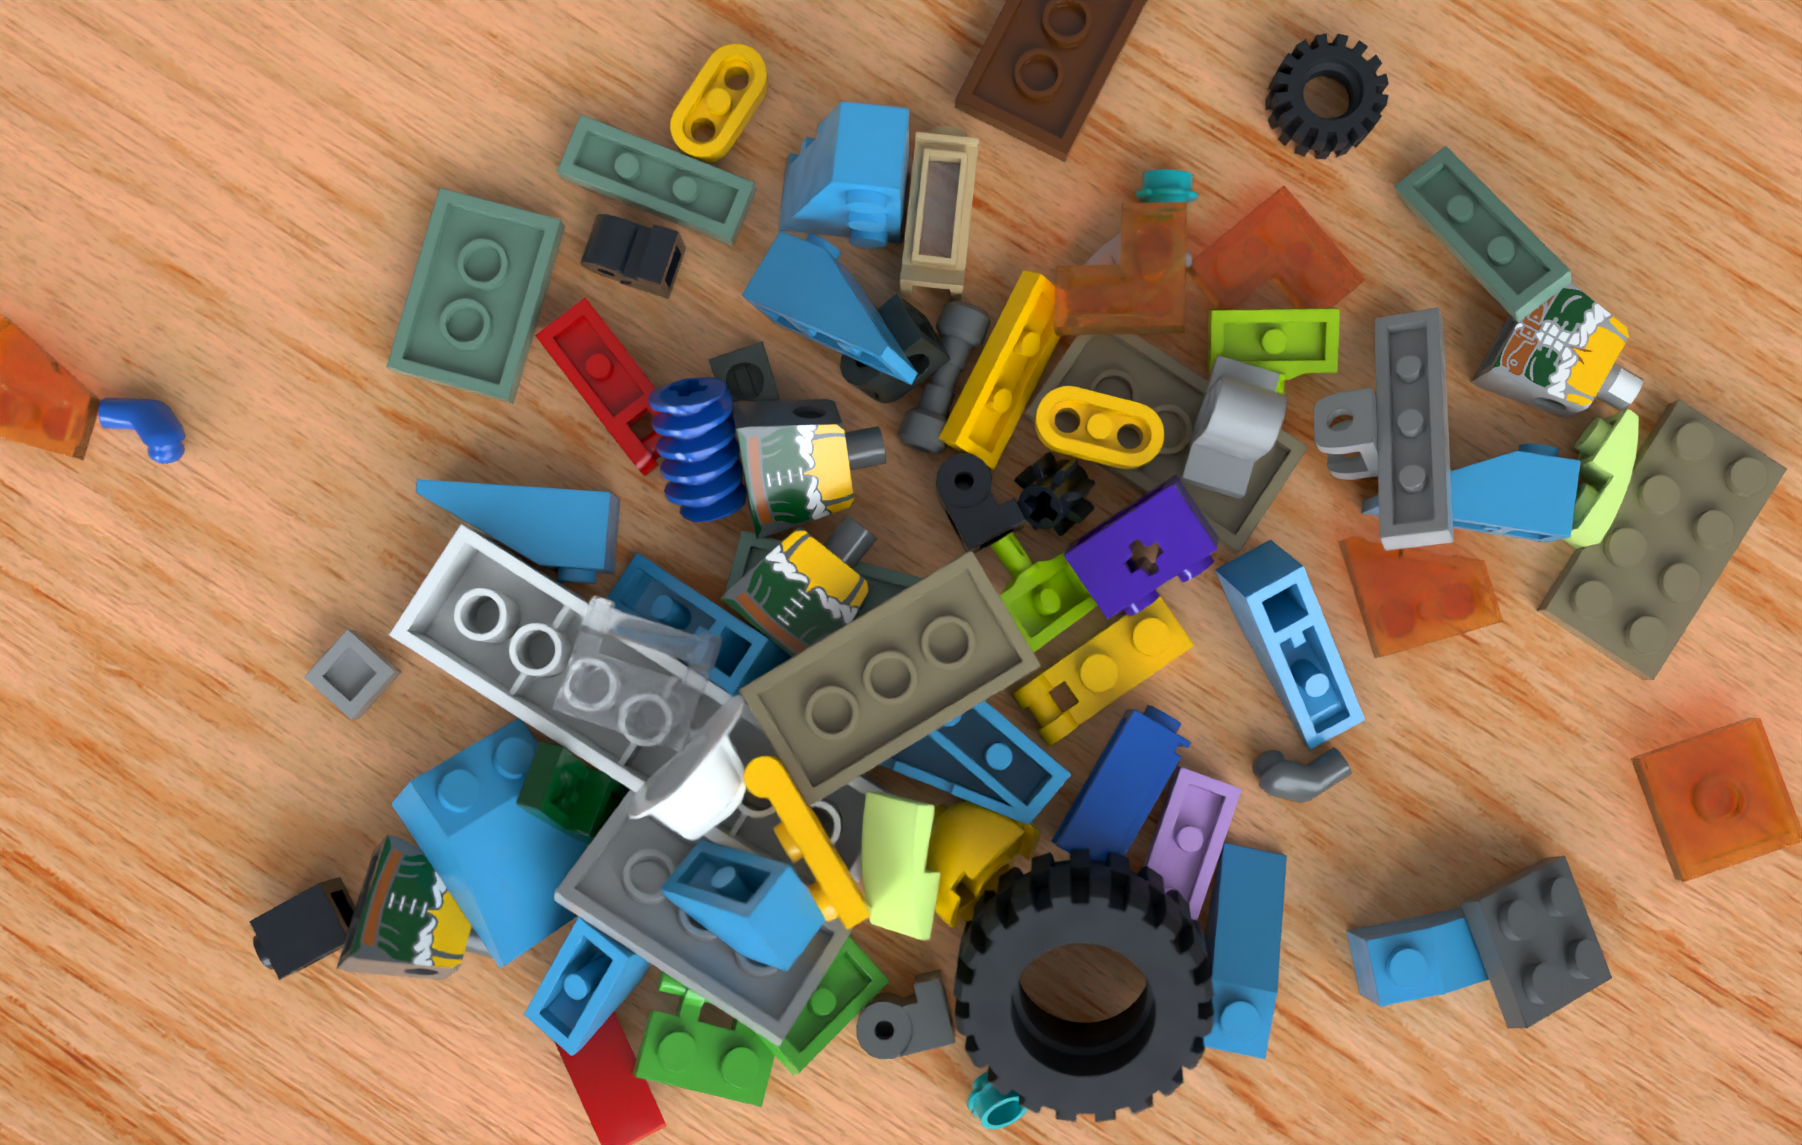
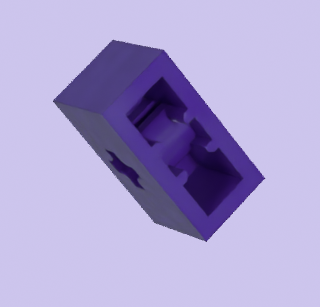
[1064,474,1219,619]

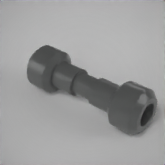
[897,300,991,455]

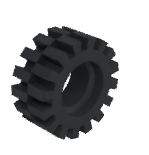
[1265,33,1389,159]

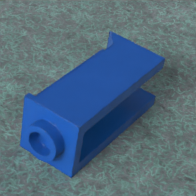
[1051,705,1191,862]

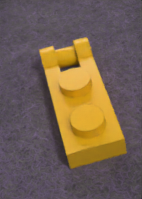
[1012,596,1195,746]
[744,755,872,930]

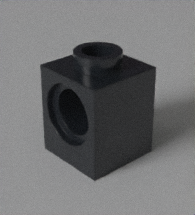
[249,877,356,980]

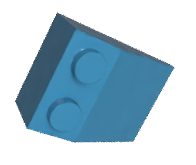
[391,718,588,969]

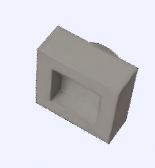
[304,629,402,720]

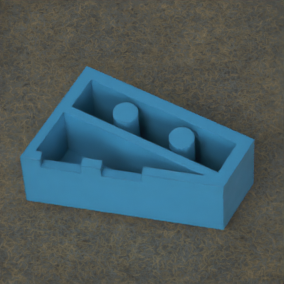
[778,101,909,249]
[880,700,1071,825]

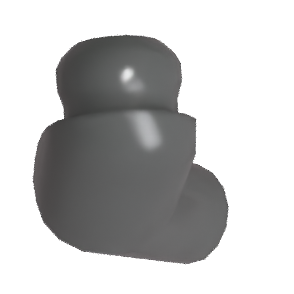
[1252,747,1352,803]

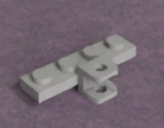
[1314,307,1454,550]

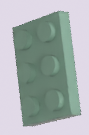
[386,188,565,404]

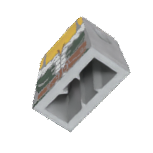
[1471,282,1643,418]

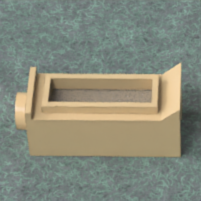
[900,126,979,301]

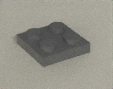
[1460,856,1612,1028]

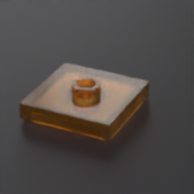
[1631,717,1802,882]

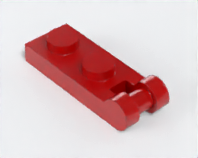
[535,297,664,477]

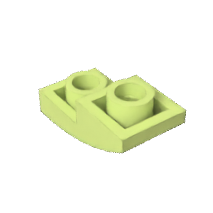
[1562,409,1639,549]
[862,792,941,940]

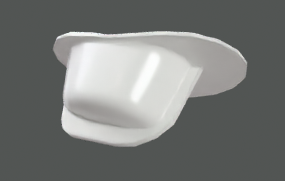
[627,695,746,840]

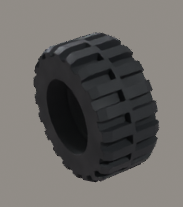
[953,849,1215,1122]

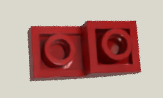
[554,1012,666,1145]

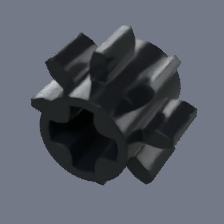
[1014,452,1095,536]

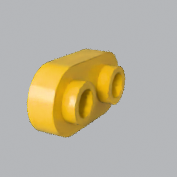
[670,43,768,164]
[1034,386,1164,470]

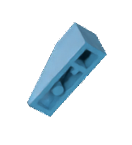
[742,231,918,385]
[1361,444,1581,543]
[416,479,620,584]
[1215,539,1365,750]
[602,553,792,703]
[1203,843,1287,1059]
[1346,908,1489,1007]

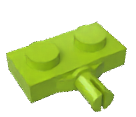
[1207,308,1340,417]
[990,532,1098,653]

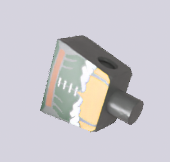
[732,399,886,539]
[721,515,877,657]
[336,834,493,980]

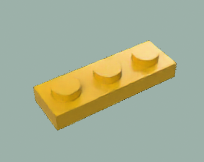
[939,270,1074,470]

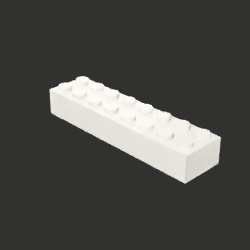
[389,524,895,919]

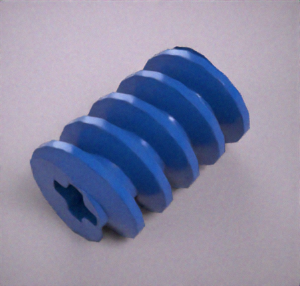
[648,377,747,522]

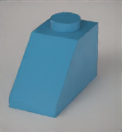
[660,839,826,971]
[524,917,651,1056]

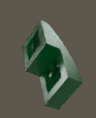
[516,741,630,845]

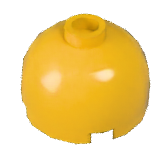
[925,799,1040,928]

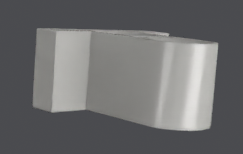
[1179,355,1287,499]

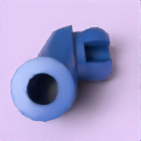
[98,397,186,464]

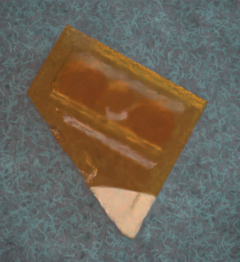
[0,314,101,461]
[1338,536,1504,658]

